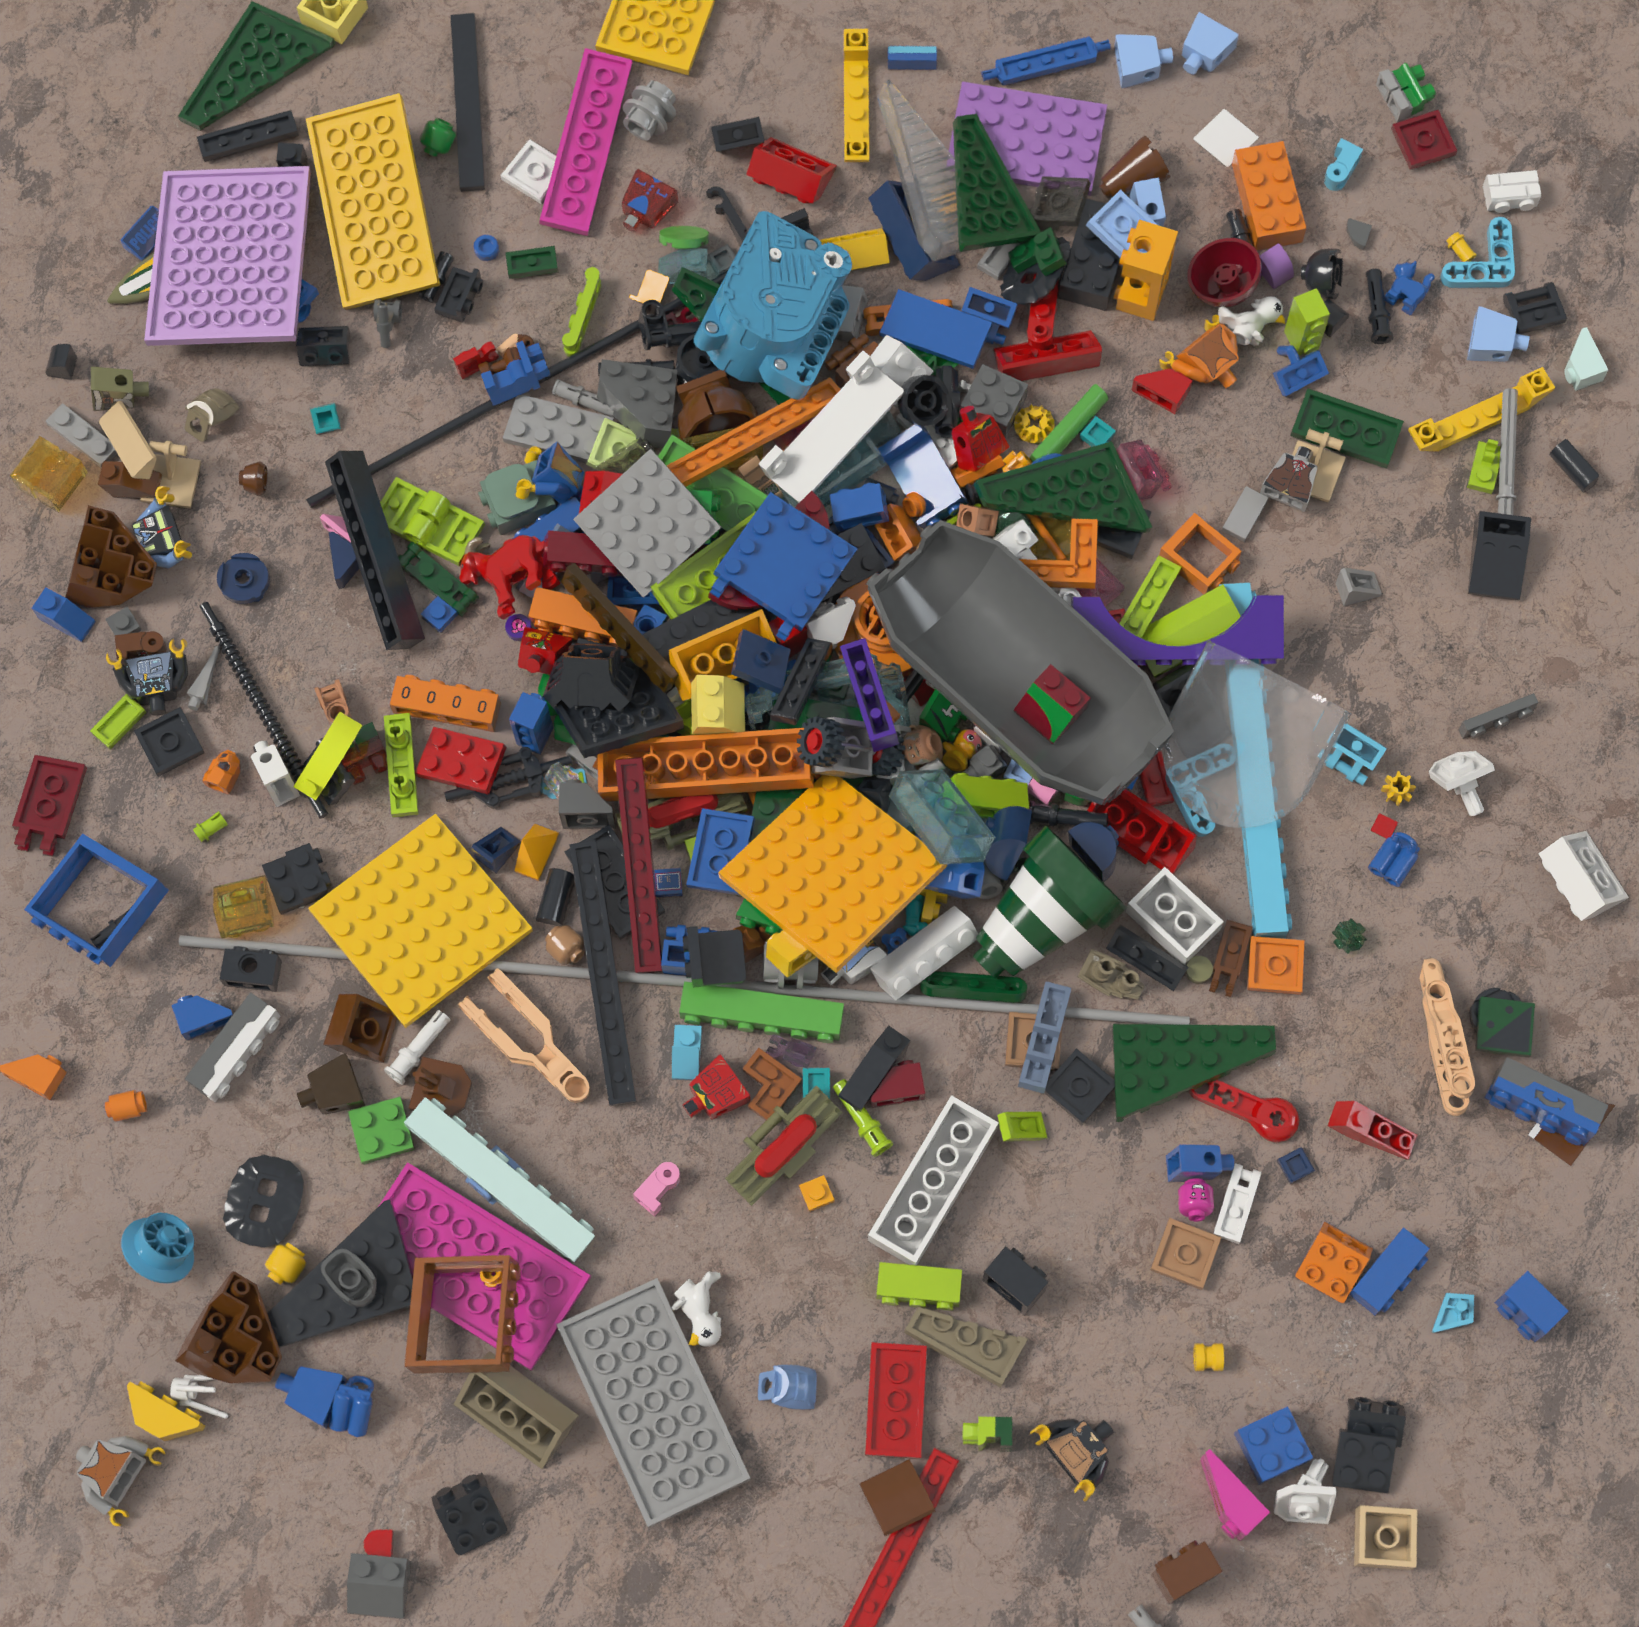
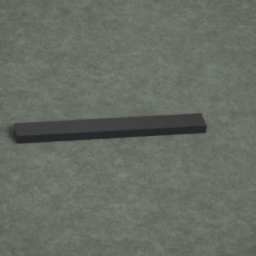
[450,13,485,192]

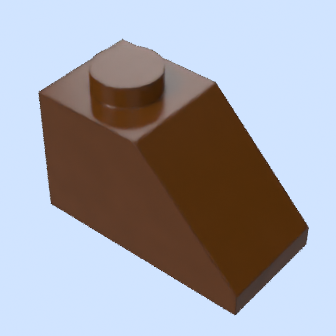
[97,461,162,498]

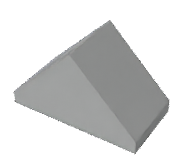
[1335,568,1382,606]

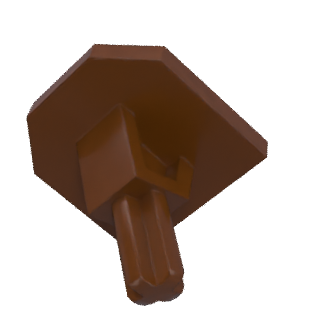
[409,1057,472,1118]

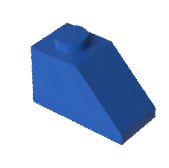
[31,587,96,642]
[171,995,234,1040]

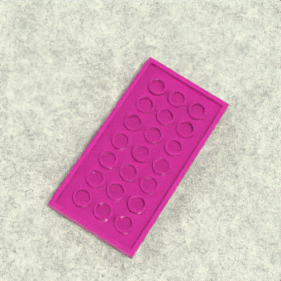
[378,1162,591,1371]

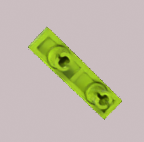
[384,713,419,817]

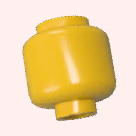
[265,1242,306,1285]

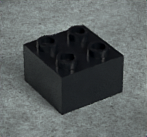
[982,1246,1048,1316]

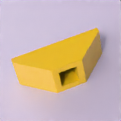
[127,1381,205,1441]

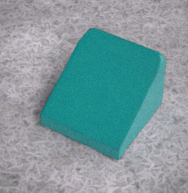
[310,402,341,434]

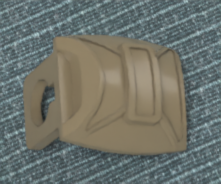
[185,388,240,442]

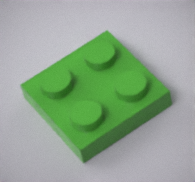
[348,1096,415,1164]

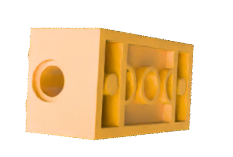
[1113,220,1178,321]

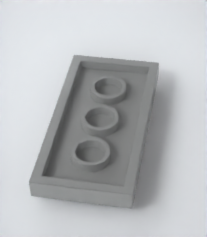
[503,395,615,463]

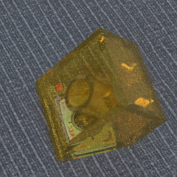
[213,875,274,939]

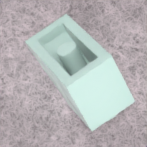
[1564,327,1608,391]

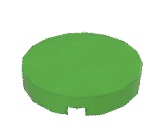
[659,226,709,249]

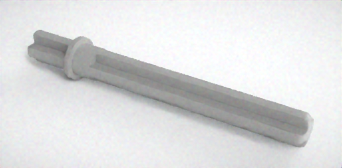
[1496,388,1518,515]

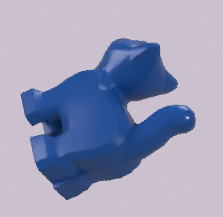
[1385,261,1435,315]

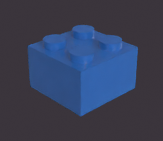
[1494,1271,1568,1342]
[1234,1406,1313,1485]

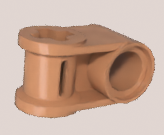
[314,679,352,726]

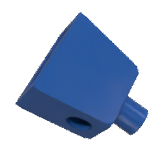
[1166,1145,1234,1182]
[275,1367,347,1429]

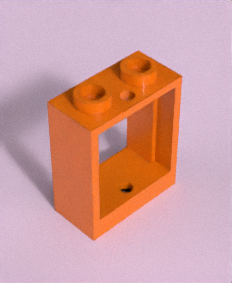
[1159,513,1242,595]

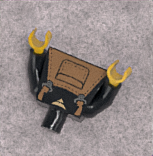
[1030,1418,1114,1501]

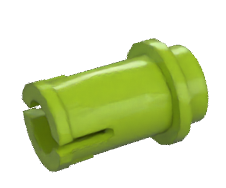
[193,811,228,842]

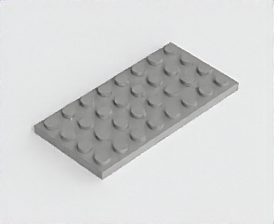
[556,1278,750,1529]

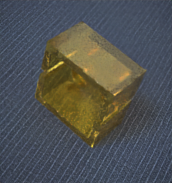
[10,436,88,512]

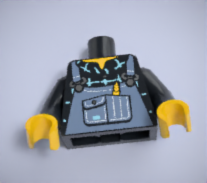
[106,638,188,716]

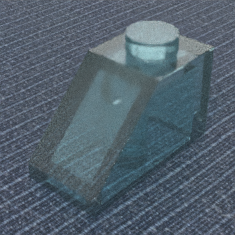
[658,248,709,284]

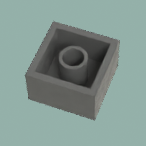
[960,364,1028,438]

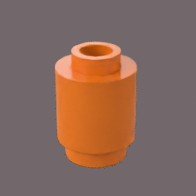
[105,1090,147,1122]

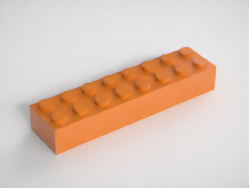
[598,728,814,801]

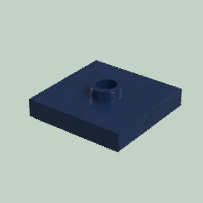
[731,629,790,694]

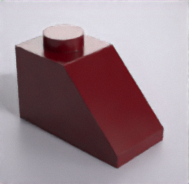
[871,1060,925,1108]

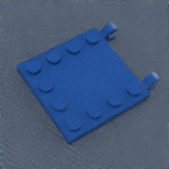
[710,492,857,642]

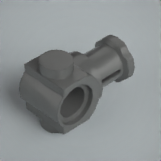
[954,745,1008,779]

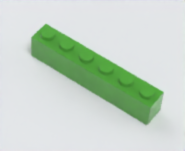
[679,981,844,1043]

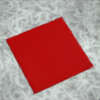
[1370,813,1398,839]

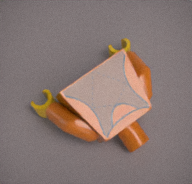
[1159,315,1239,388]

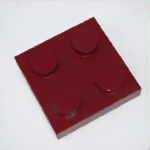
[1391,109,1457,170]

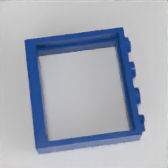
[24,833,169,968]

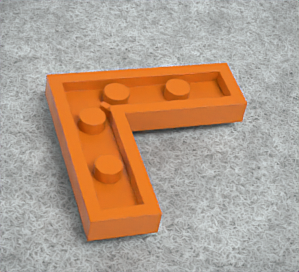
[1019,519,1098,589]

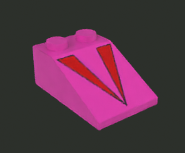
[1200,1449,1270,1541]

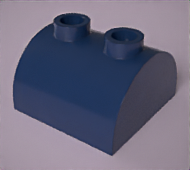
[980,806,1032,880]
[1068,822,1119,882]

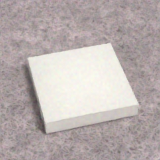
[501,139,556,204]

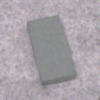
[977,242,1024,281]
[1222,486,1269,542]

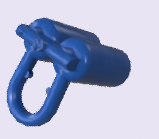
[1368,832,1420,887]
[329,1376,374,1437]

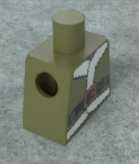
[91,367,149,411]

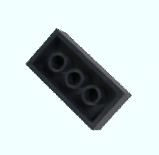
[1058,198,1120,311]

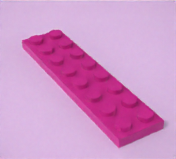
[539,48,633,236]

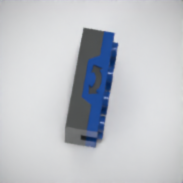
[1484,1057,1609,1145]

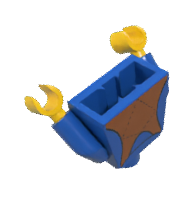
[516,442,584,503]

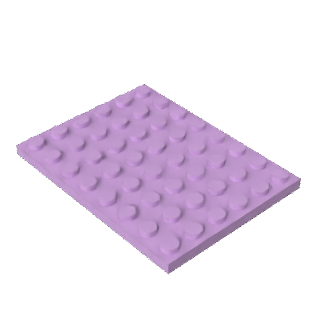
[144,166,311,346]

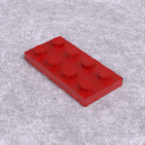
[865,1342,927,1459]

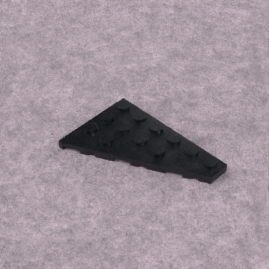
[267,1199,413,1348]

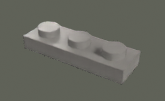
[45,403,117,468]

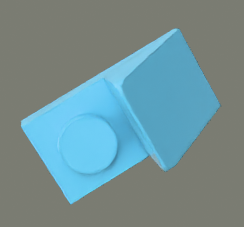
[672,1025,702,1080]

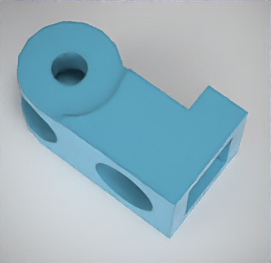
[1324,138,1363,191]

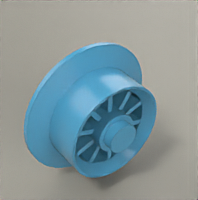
[121,1213,194,1283]

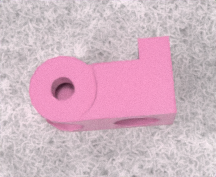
[633,1162,680,1217]

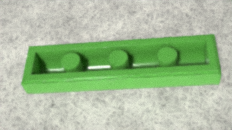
[1030,384,1108,462]

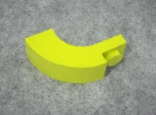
[293,712,362,800]

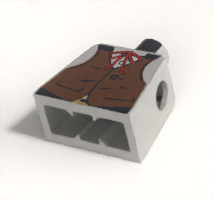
[1260,446,1317,512]

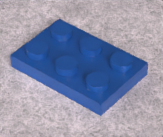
[686,808,755,895]

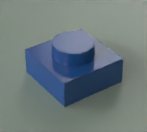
[420,596,458,633]

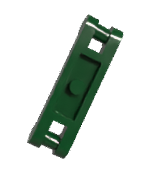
[398,542,479,617]

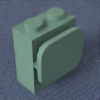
[478,460,556,535]

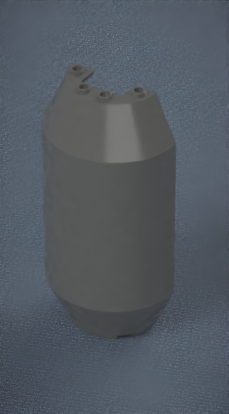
[866,520,1174,806]

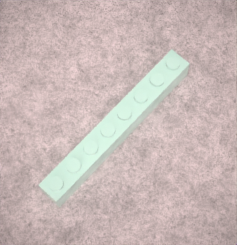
[404,1097,595,1264]

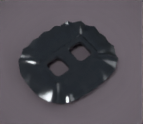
[1000,237,1071,305]
[223,1154,304,1248]

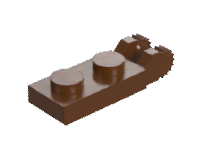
[1209,920,1253,997]

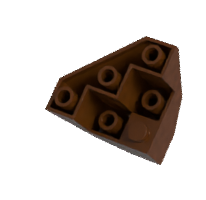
[65,505,157,608]
[175,1271,282,1383]

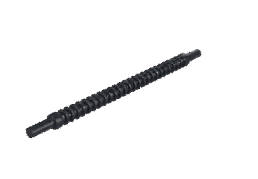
[199,602,328,819]

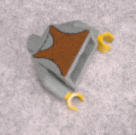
[76,1436,166,1526]

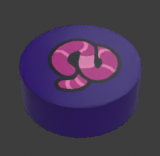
[505,614,532,641]

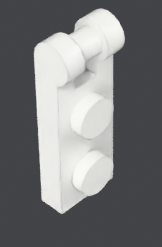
[1213,1163,1261,1244]

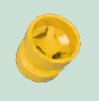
[1193,1343,1224,1371]

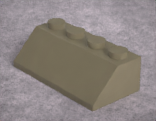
[454,1351,579,1469]

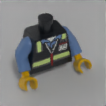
[132,486,192,569]

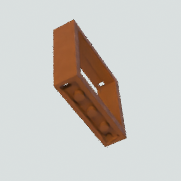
[404,1255,521,1374]

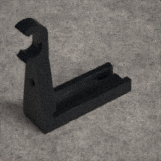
[706,186,810,247]

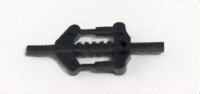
[444,747,573,809]

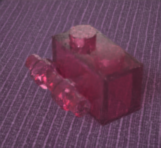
[1116,439,1172,501]

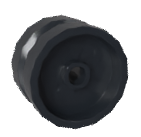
[675,334,730,386]

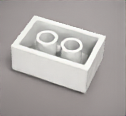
[1126,867,1224,965]

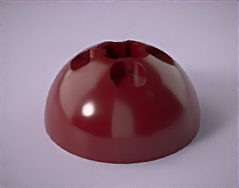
[1187,238,1262,308]

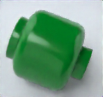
[419,117,456,157]

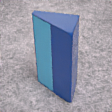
[888,46,937,70]

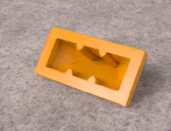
[514,824,559,881]

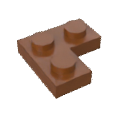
[743,1048,802,1121]

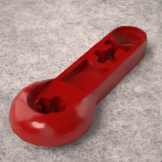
[1189,1080,1300,1143]

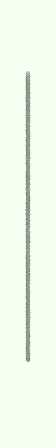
[179,935,1190,1025]

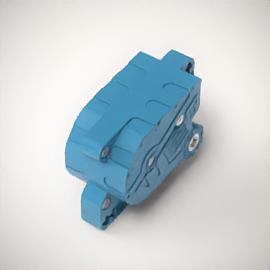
[694,211,852,400]

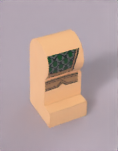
[738,455,784,499]

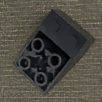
[1468,511,1531,600]

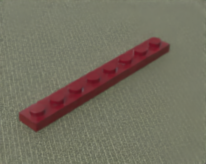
[615,757,662,973]

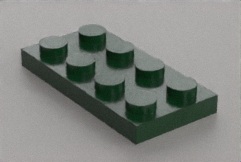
[1290,388,1404,469]

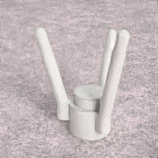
[171,1375,228,1419]

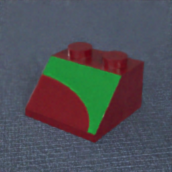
[1013,664,1091,745]

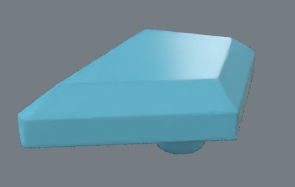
[1432,1293,1474,1333]

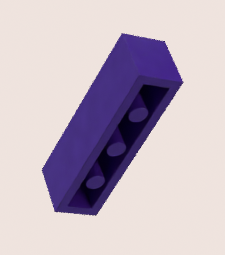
[840,638,899,752]

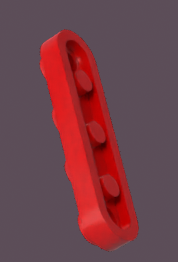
[1027,274,1060,349]

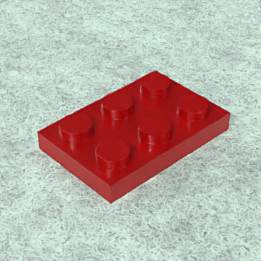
[415,727,507,794]

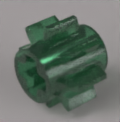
[1332,918,1367,954]

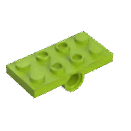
[380,477,485,567]

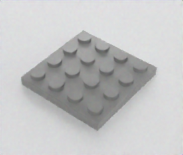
[573,449,722,598]

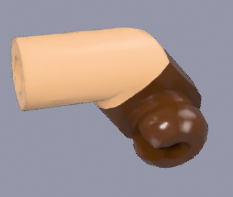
[496,334,534,357]

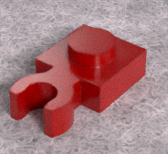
[453,341,499,380]

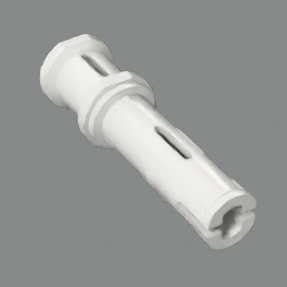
[384,1010,451,1085]

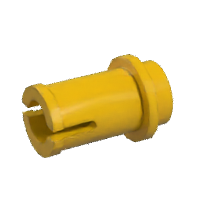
[1446,232,1477,262]

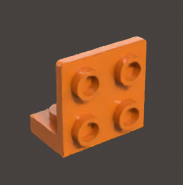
[1295,1222,1373,1303]

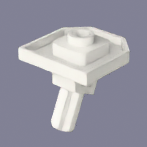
[1429,751,1495,816]
[1274,1459,1336,1524]

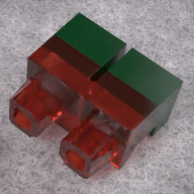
[341,722,388,785]

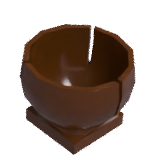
[676,370,758,449]

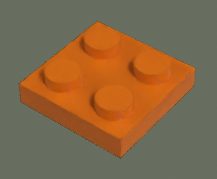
[1247,936,1305,995]

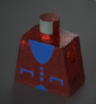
[622,168,678,232]

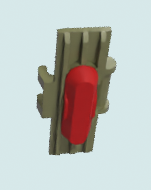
[615,793,747,851]
[724,1086,842,1206]

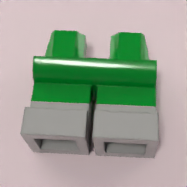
[1376,62,1436,122]

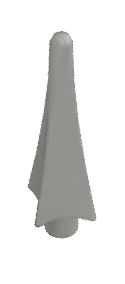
[187,646,220,711]

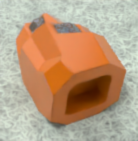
[202,750,241,794]

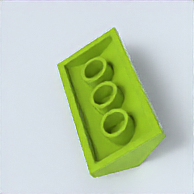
[1142,584,1241,678]

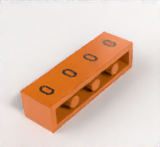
[390,675,501,732]

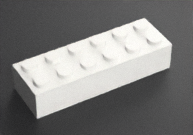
[868,1095,999,1265]

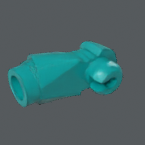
[902,894,928,936]

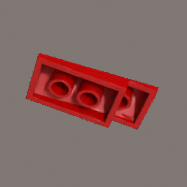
[1087,789,1197,875]

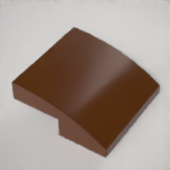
[859,1459,936,1536]

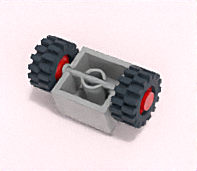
[797,717,906,779]

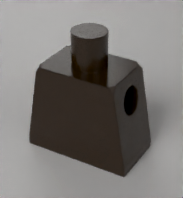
[297,1053,366,1114]

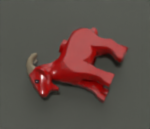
[459,535,560,620]

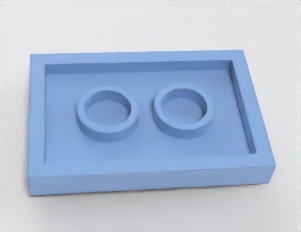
[1086,190,1157,258]

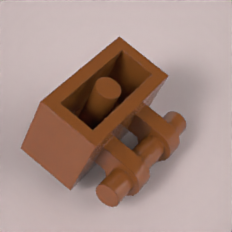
[824,333,879,389]

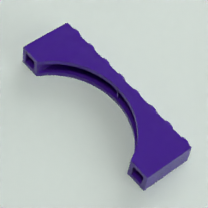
[1071,595,1284,665]

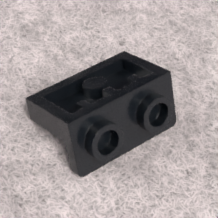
[296,326,350,366]

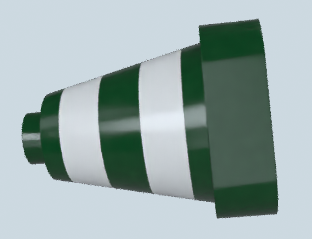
[973,826,1127,979]

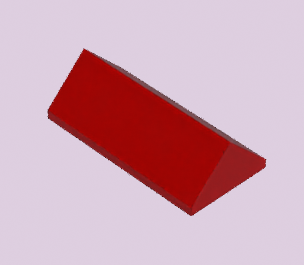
[993,330,1102,381]

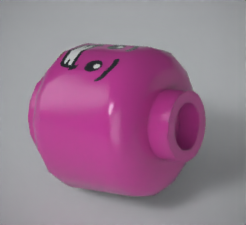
[1178,1178,1214,1222]

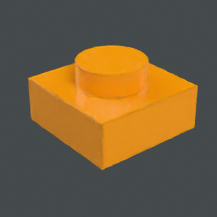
[799,1175,834,1212]

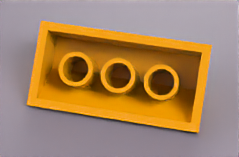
[669,609,777,701]

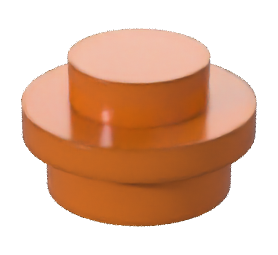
[902,492,926,517]

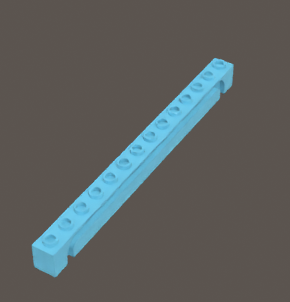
[1219,583,1292,939]

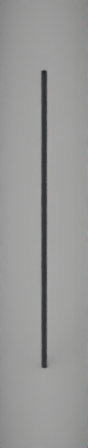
[306,227,814,508]

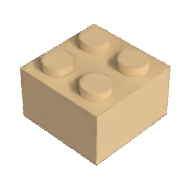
[1354,1505,1417,1570]

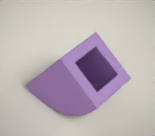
[1259,243,1294,289]

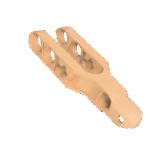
[1419,958,1475,1116]
[458,968,590,1103]

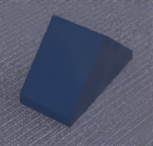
[328,531,359,589]
[472,827,521,874]

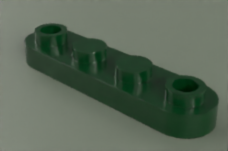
[920,971,1027,1003]

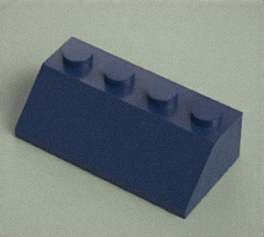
[868,180,960,281]

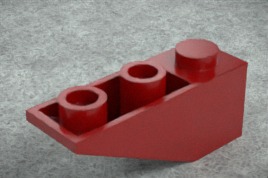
[1327,1101,1417,1160]

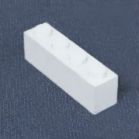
[870,906,978,1001]

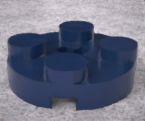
[217,553,270,604]

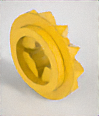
[1014,404,1055,443]

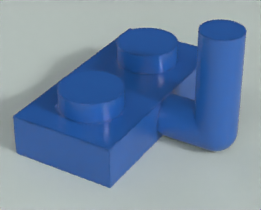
[1273,345,1329,396]

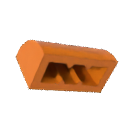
[874,504,922,561]

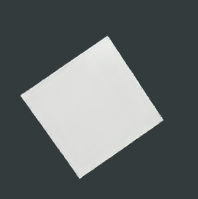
[1193,109,1259,167]

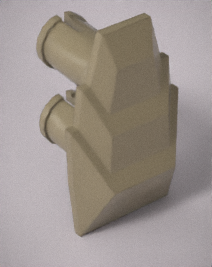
[1077,949,1145,1000]

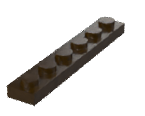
[561,563,678,693]

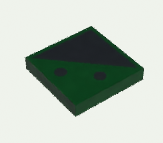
[1475,996,1535,1058]

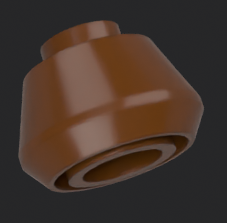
[239,461,268,496]

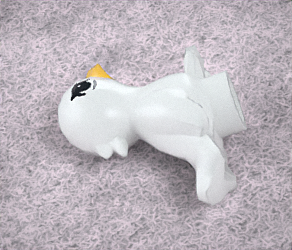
[1218,296,1285,346]
[672,1271,721,1347]

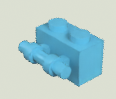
[1318,720,1387,786]

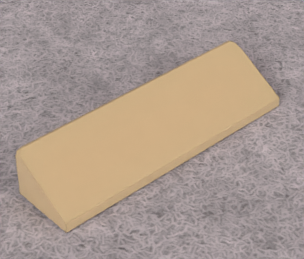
[99,401,157,479]

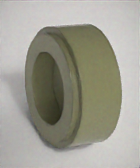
[1186,956,1213,984]

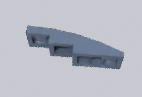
[1018,981,1072,1094]

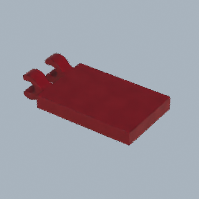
[12,755,87,857]

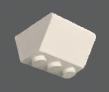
[1539,831,1629,921]

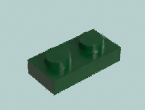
[505,246,558,279]

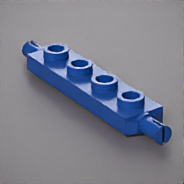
[981,36,1111,86]

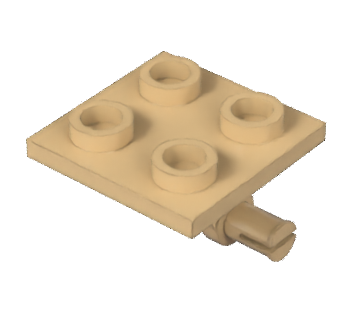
[1292,428,1346,503]
[140,441,201,509]

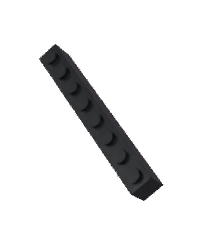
[325,451,425,650]

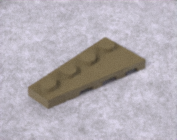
[904,1307,1028,1388]

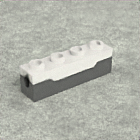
[185,992,280,1102]

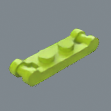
[562,267,602,357]

